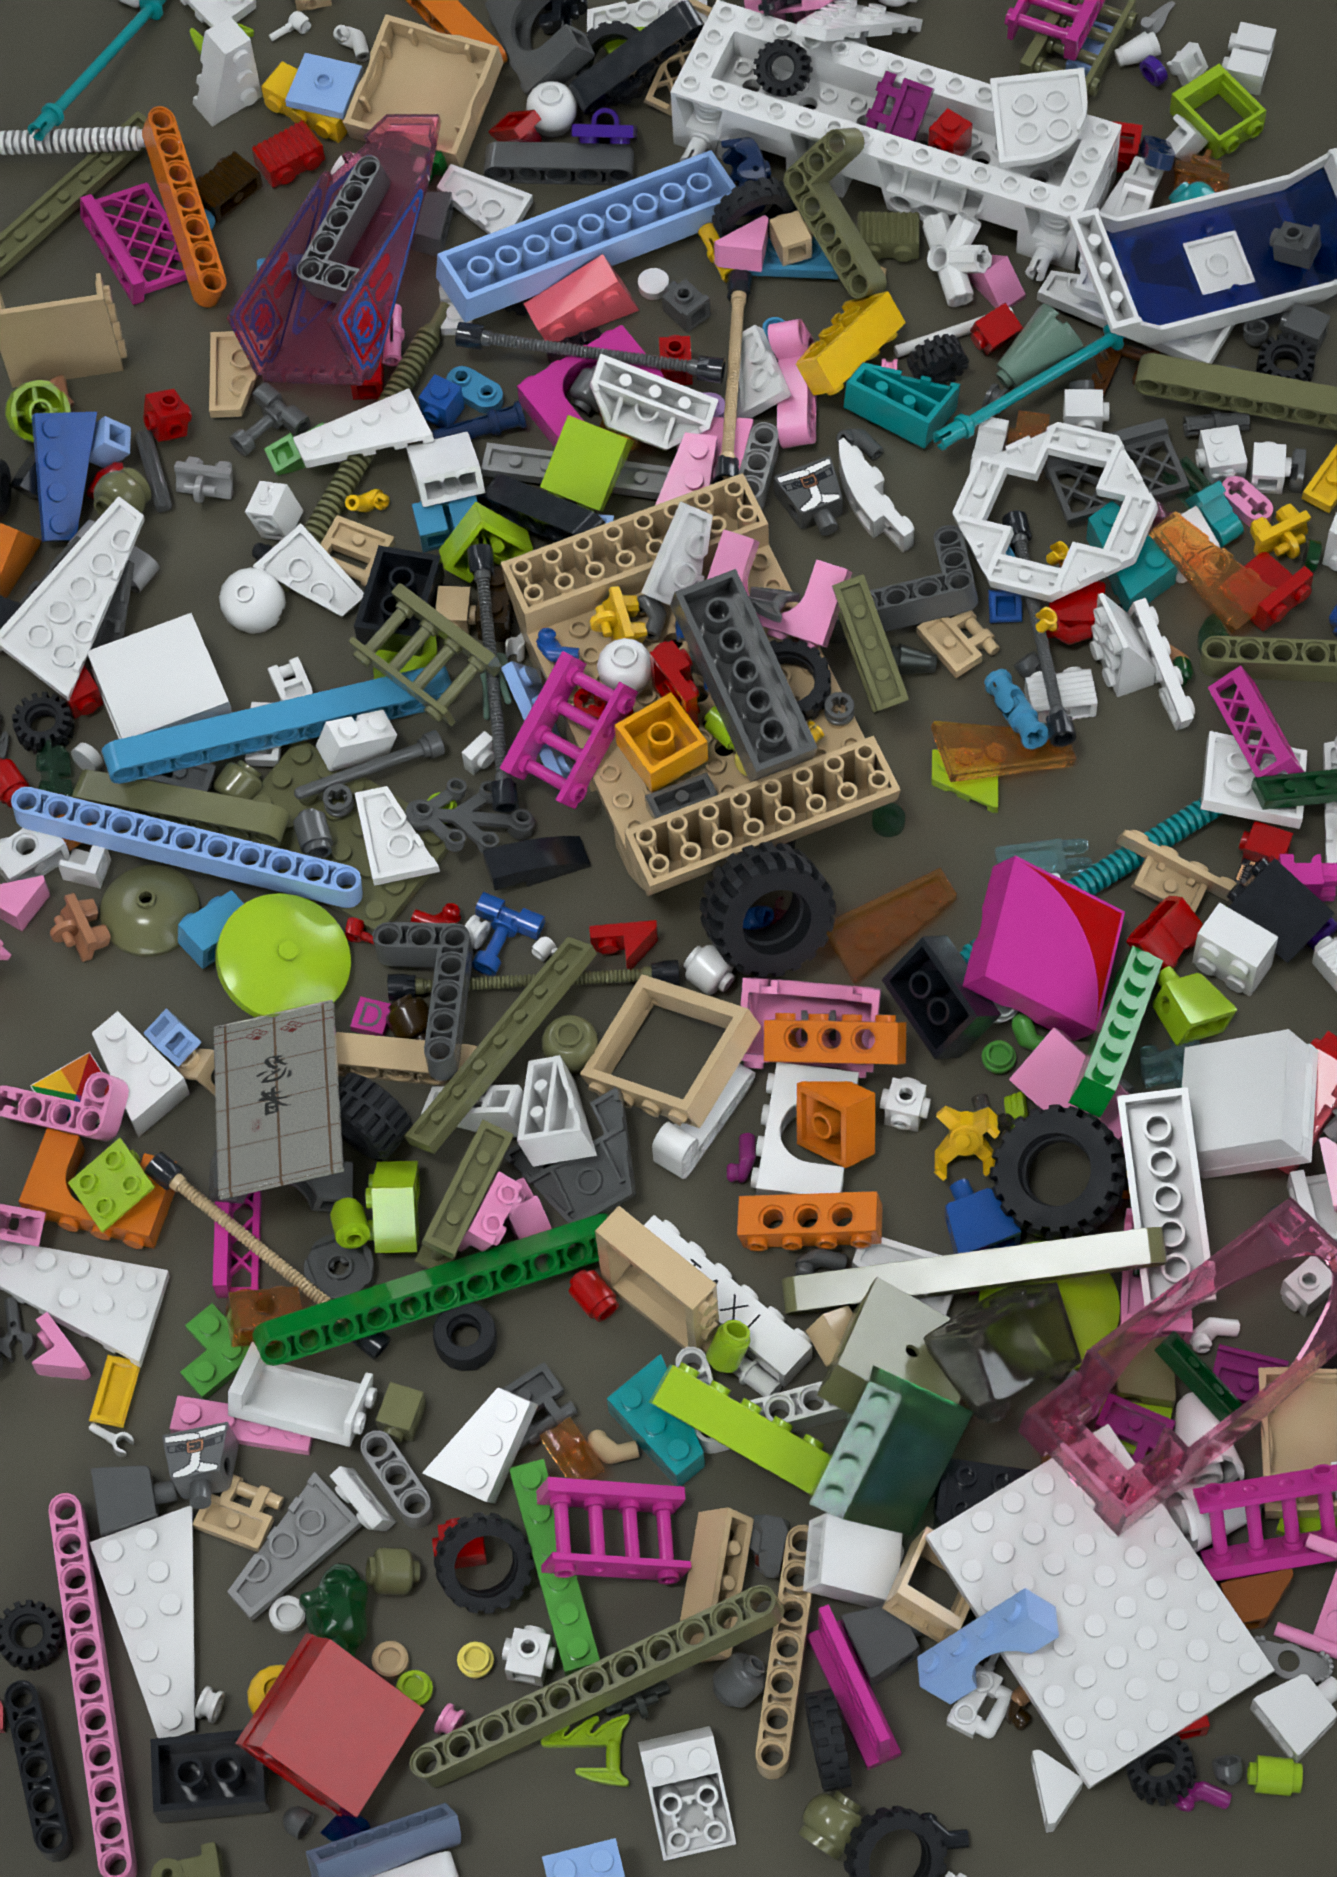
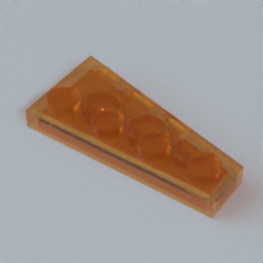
[1148,511,1277,633]
[931,721,1077,782]
[826,868,957,984]

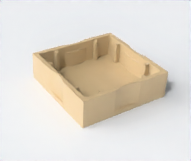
[343,14,504,168]
[1258,1366,1337,1519]

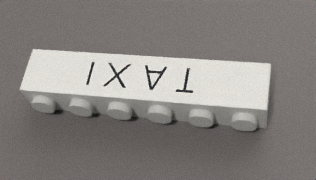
[644,1215,812,1388]

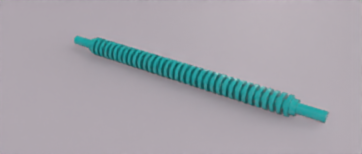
[959,797,1223,965]

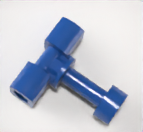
[472,892,545,977]

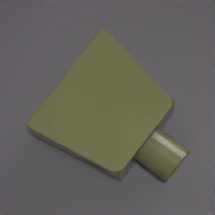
[1094,1336,1176,1412]

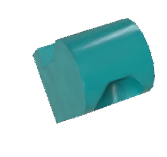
[1185,480,1244,547]

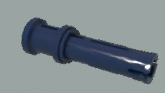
[431,400,527,439]

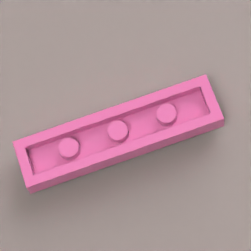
[169,1395,313,1455]

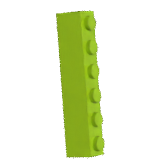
[649,1362,861,1511]

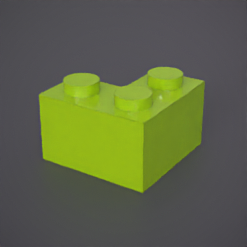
[439,501,533,583]
[365,1161,420,1253]

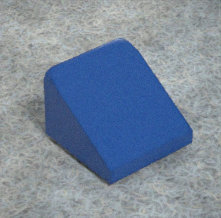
[988,590,1022,623]

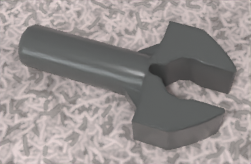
[0,1297,35,1363]

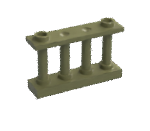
[1019,0,1138,102]
[832,574,909,713]
[348,583,502,727]
[414,1119,514,1269]

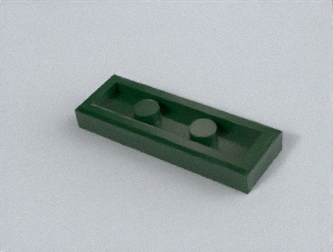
[1251,769,1337,810]
[1154,1331,1248,1430]

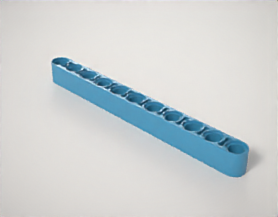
[101,666,452,784]

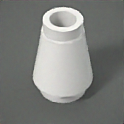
[1114,31,1161,67]

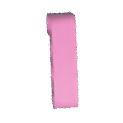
[768,319,817,449]
[0,1072,129,1141]

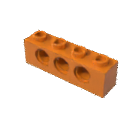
[763,1013,906,1064]
[737,1191,883,1251]

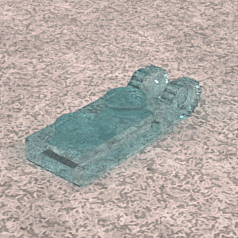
[995,838,1092,875]

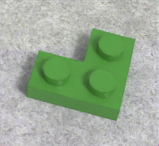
[180,1303,250,1400]

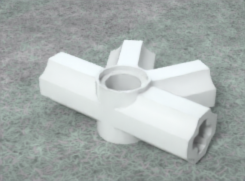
[923,211,992,307]

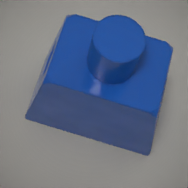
[945,1179,1021,1254]

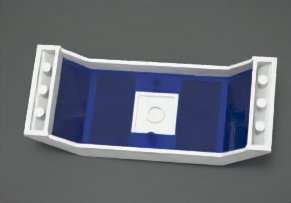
[1067,148,1337,346]

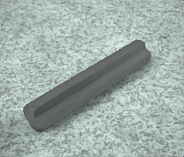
[135,429,173,513]

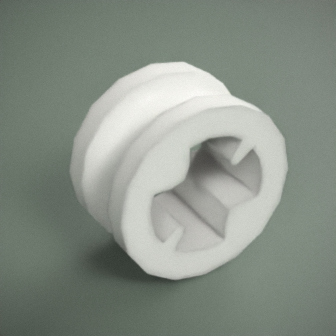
[465,915,491,949]
[195,1686,225,1724]

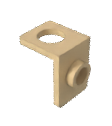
[175,1048,217,1097]

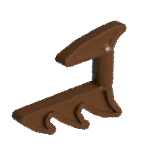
[1091,333,1161,399]

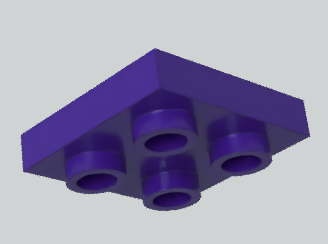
[572,108,637,144]

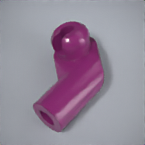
[1174,1781,1232,1812]

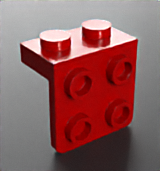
[1220,552,1314,632]

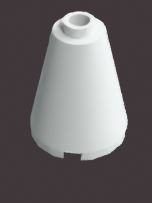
[1172,1392,1244,1484]
[1160,1482,1264,1553]

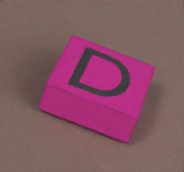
[350,996,391,1036]

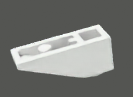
[421,1085,524,1137]

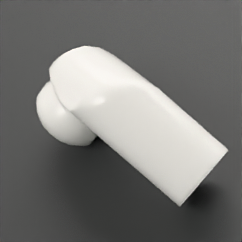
[333,25,370,62]
[1190,1317,1240,1353]

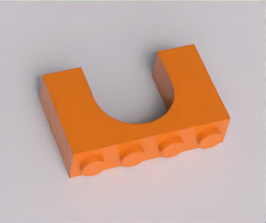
[18,1128,177,1249]

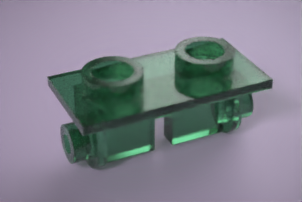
[36,740,73,797]

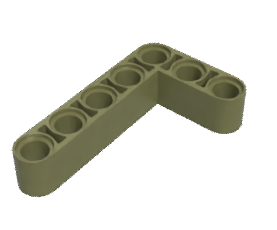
[783,127,887,298]

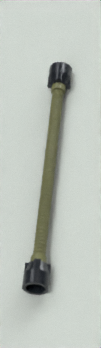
[387,960,680,1001]

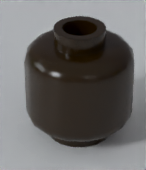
[386,994,429,1040]

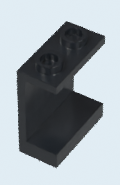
[1225,855,1335,963]

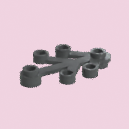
[405,778,535,853]

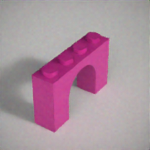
[517,325,664,447]

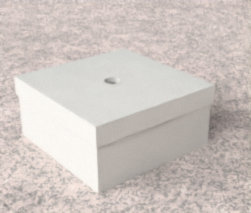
[87,613,232,739]
[1182,1029,1319,1179]

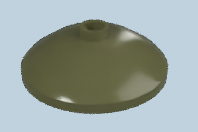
[100,865,200,957]

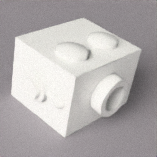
[1195,425,1248,485]
[245,481,303,541]

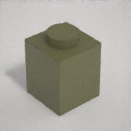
[375,1382,427,1443]

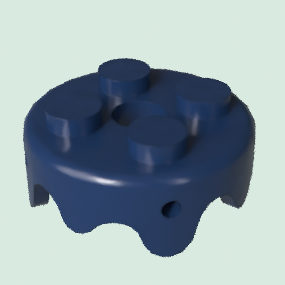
[721,137,771,217]

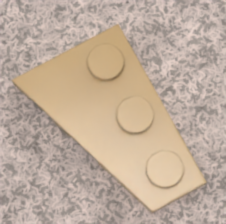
[209,329,274,418]

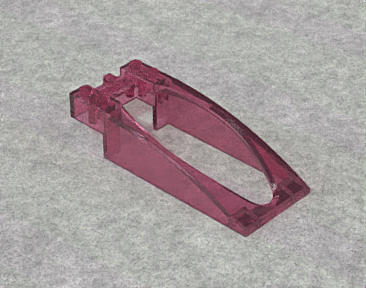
[1018,1197,1337,1537]

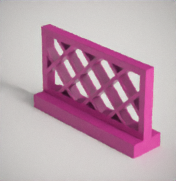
[80,182,187,305]
[807,1604,901,1770]

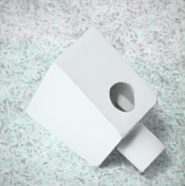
[1250,1674,1337,1763]

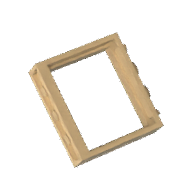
[580,974,761,1128]
[595,1206,719,1353]

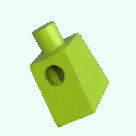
[1153,966,1237,1046]

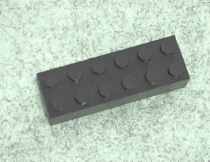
[670,569,818,782]

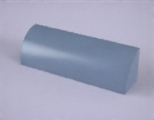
[306,1802,461,1877]

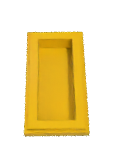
[89,1355,140,1428]

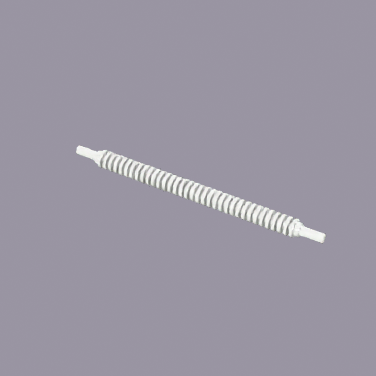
[0,126,145,155]

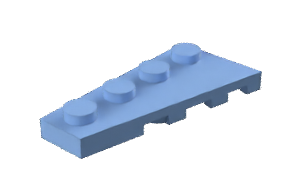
[501,661,573,779]

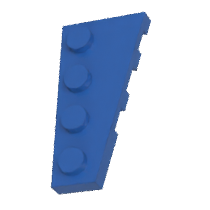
[32,412,97,542]

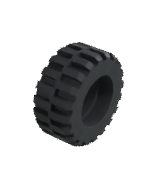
[699,842,836,978]
[990,1104,1129,1241]

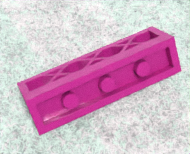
[1208,665,1304,777]
[213,1190,262,1298]

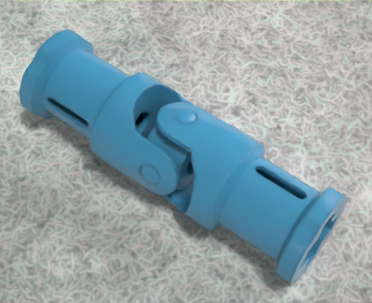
[984,669,1049,749]

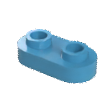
[446,366,504,414]

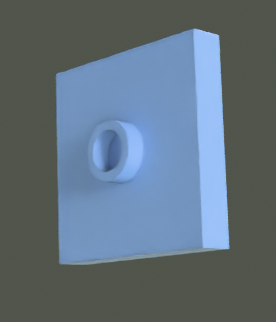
[285,53,363,120]

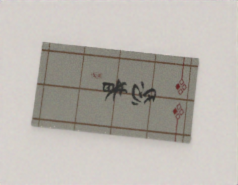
[213,1000,344,1200]

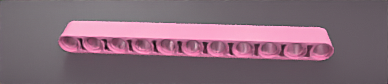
[49,1493,137,1877]

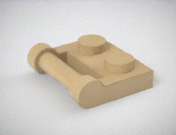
[320,515,395,587]

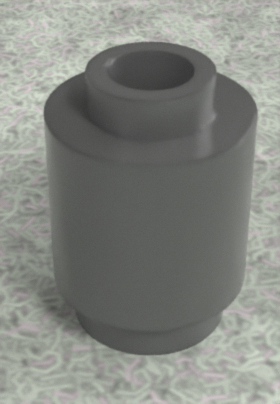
[293,808,333,859]

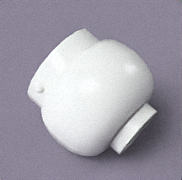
[526,81,577,137]
[597,638,652,694]

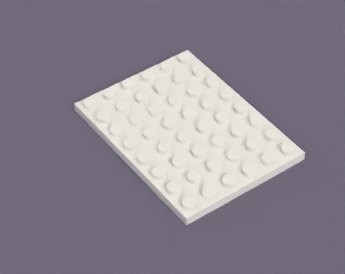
[925,1424,1275,1789]

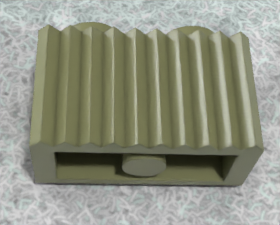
[857,211,920,262]

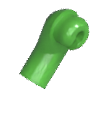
[1012,1012,1045,1051]

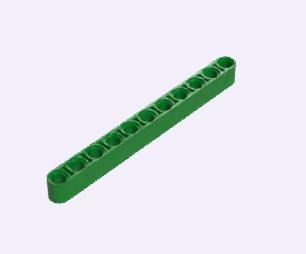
[252,1213,609,1366]

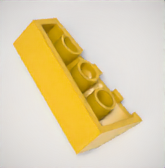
[795,291,906,396]

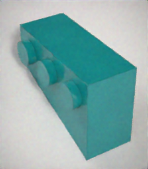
[843,362,961,449]
[1086,500,1178,613]
[607,1354,705,1486]

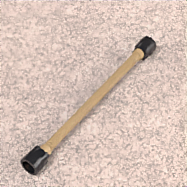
[713,269,753,484]
[144,1152,392,1360]

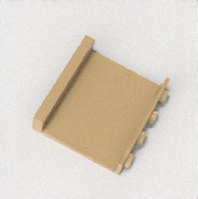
[0,273,127,388]

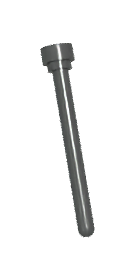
[294,730,445,800]

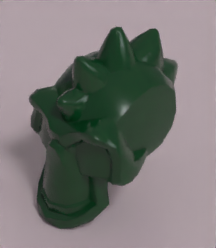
[299,1563,368,1656]

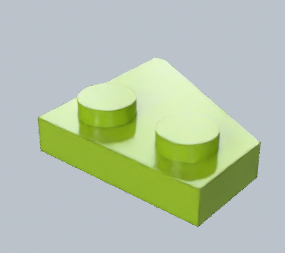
[931,749,998,813]

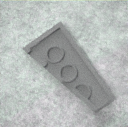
[227,1472,362,1621]

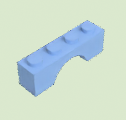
[917,1588,1059,1705]

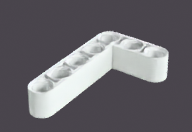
[676,1347,852,1454]

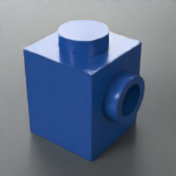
[418,374,465,428]

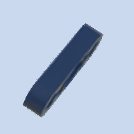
[1139,135,1176,171]

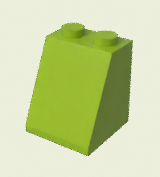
[540,415,634,512]

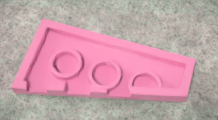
[655,432,718,505]

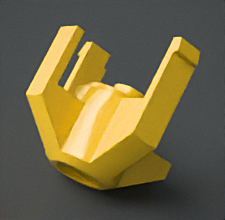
[934,1106,1000,1181]

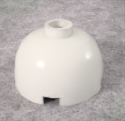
[219,567,286,634]

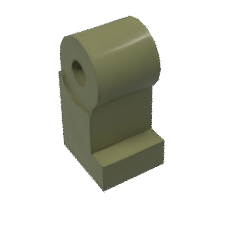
[151,1842,225,1877]

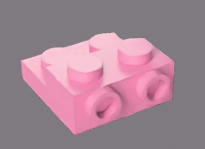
[458,1171,522,1252]

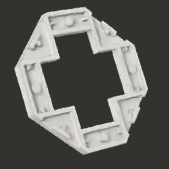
[952,422,1158,602]

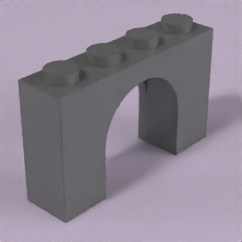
[485,0,595,96]

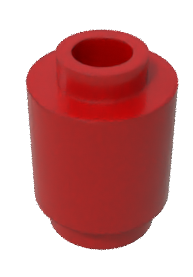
[0,758,29,808]
[568,1270,619,1322]

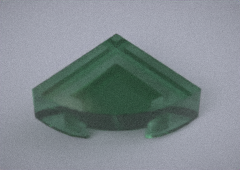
[1197,612,1229,655]

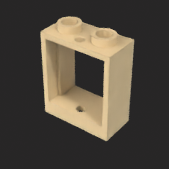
[882,1526,970,1643]

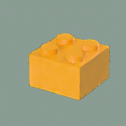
[614,693,709,793]

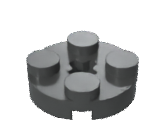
[304,1234,375,1299]

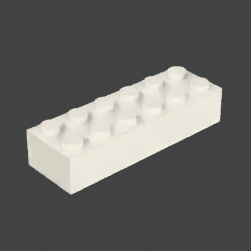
[1117,1087,1216,1310]

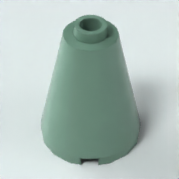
[996,303,1084,388]

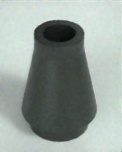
[890,643,937,675]

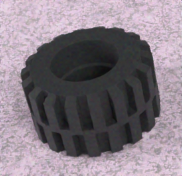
[339,1072,413,1162]

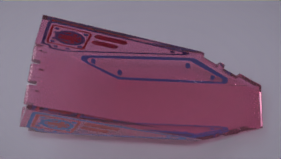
[227,114,442,386]

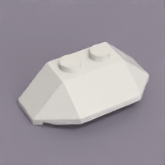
[590,354,719,451]

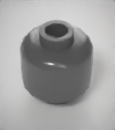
[570,366,601,415]
[713,1652,766,1708]

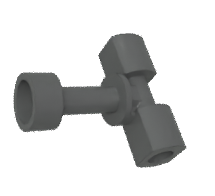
[229,382,311,456]

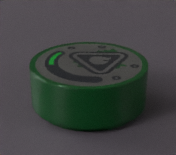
[1301,539,1322,573]

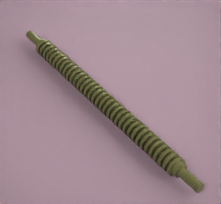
[279,302,450,592]

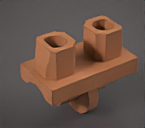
[50,893,111,962]

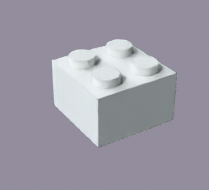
[1192,902,1278,996]

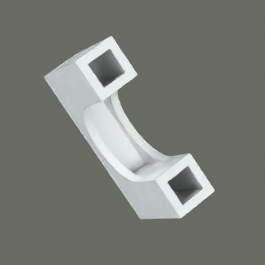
[750,1062,859,1195]

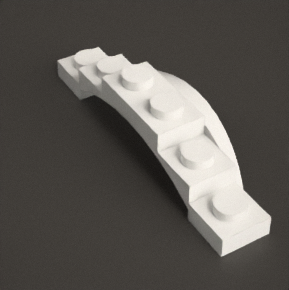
[1073,156,1164,303]

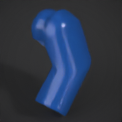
[536,628,580,662]
[743,906,774,930]

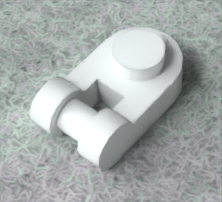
[267,657,313,701]

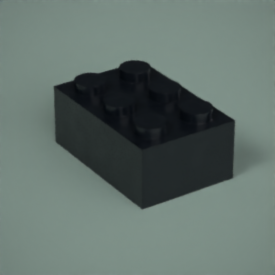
[354,545,445,657]
[882,935,1002,1060]
[150,1730,270,1823]

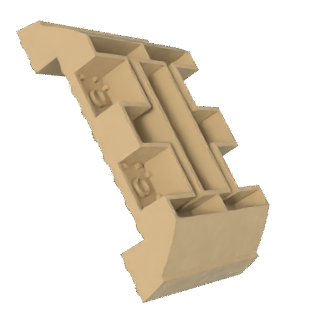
[501,473,901,896]

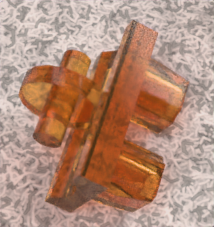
[1174,149,1230,193]
[540,1417,605,1480]

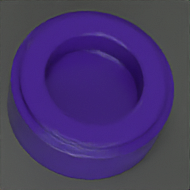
[1139,55,1168,86]

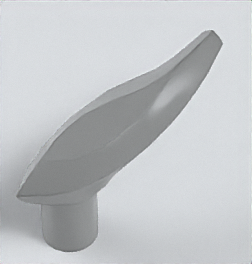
[1140,1,1176,34]

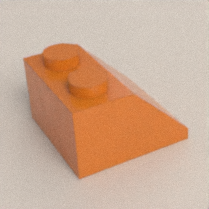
[797,1081,875,1168]

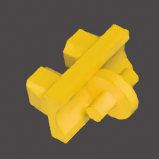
[1250,503,1311,559]
[589,586,648,643]

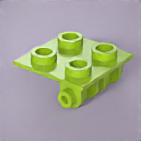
[68,1138,155,1232]

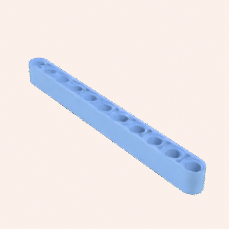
[11,787,363,908]

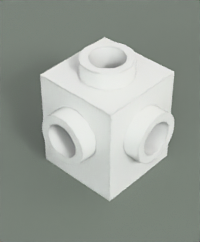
[879,1077,931,1132]
[502,1625,557,1687]

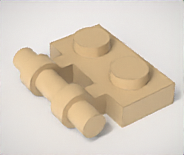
[916,610,1000,678]
[192,1474,284,1552]

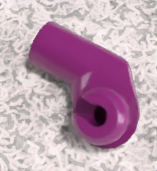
[727,1133,756,1183]

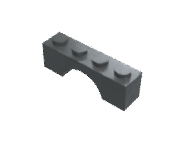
[208,1149,353,1212]

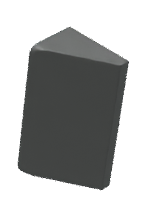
[645,772,718,819]

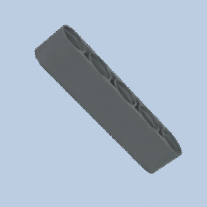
[483,141,634,186]

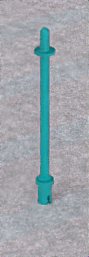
[27,0,167,141]
[932,324,1125,451]

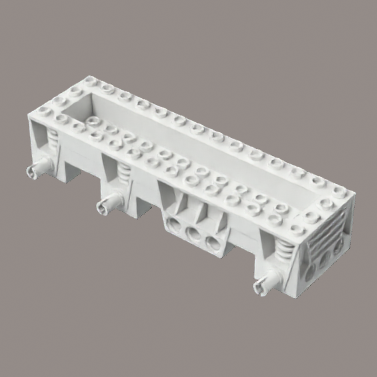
[670,0,1122,281]

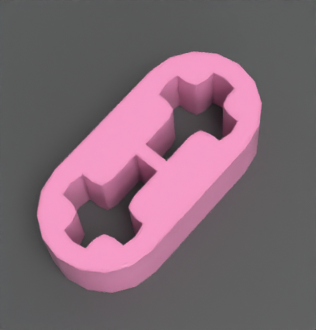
[1222,476,1273,527]

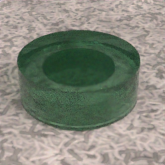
[872,803,905,837]

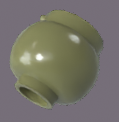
[94,467,151,517]
[541,1015,599,1074]
[798,1790,862,1861]

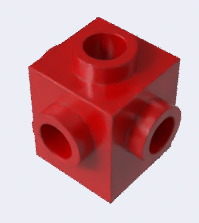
[143,388,192,442]

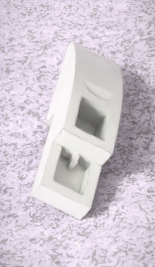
[839,438,915,553]

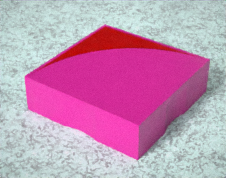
[963,855,1125,1041]

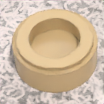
[372,1641,409,1680]

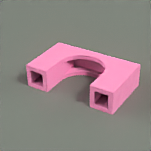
[707,529,852,648]

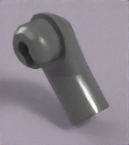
[637,594,667,640]

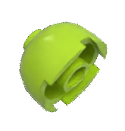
[5,380,71,443]

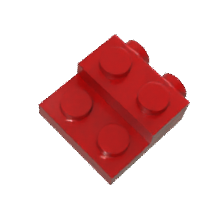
[650,640,700,728]

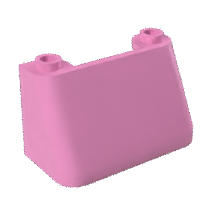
[741,977,882,1078]

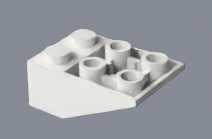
[1090,593,1156,697]
[638,1726,736,1861]

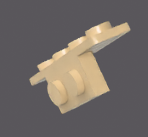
[1116,829,1237,913]

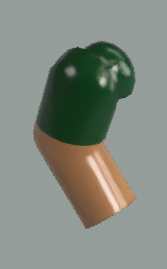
[1169,644,1194,687]

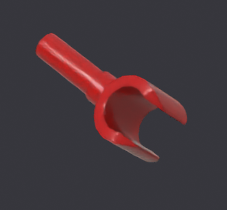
[345,917,374,945]

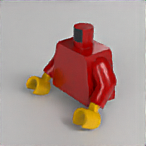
[1035,541,1123,645]

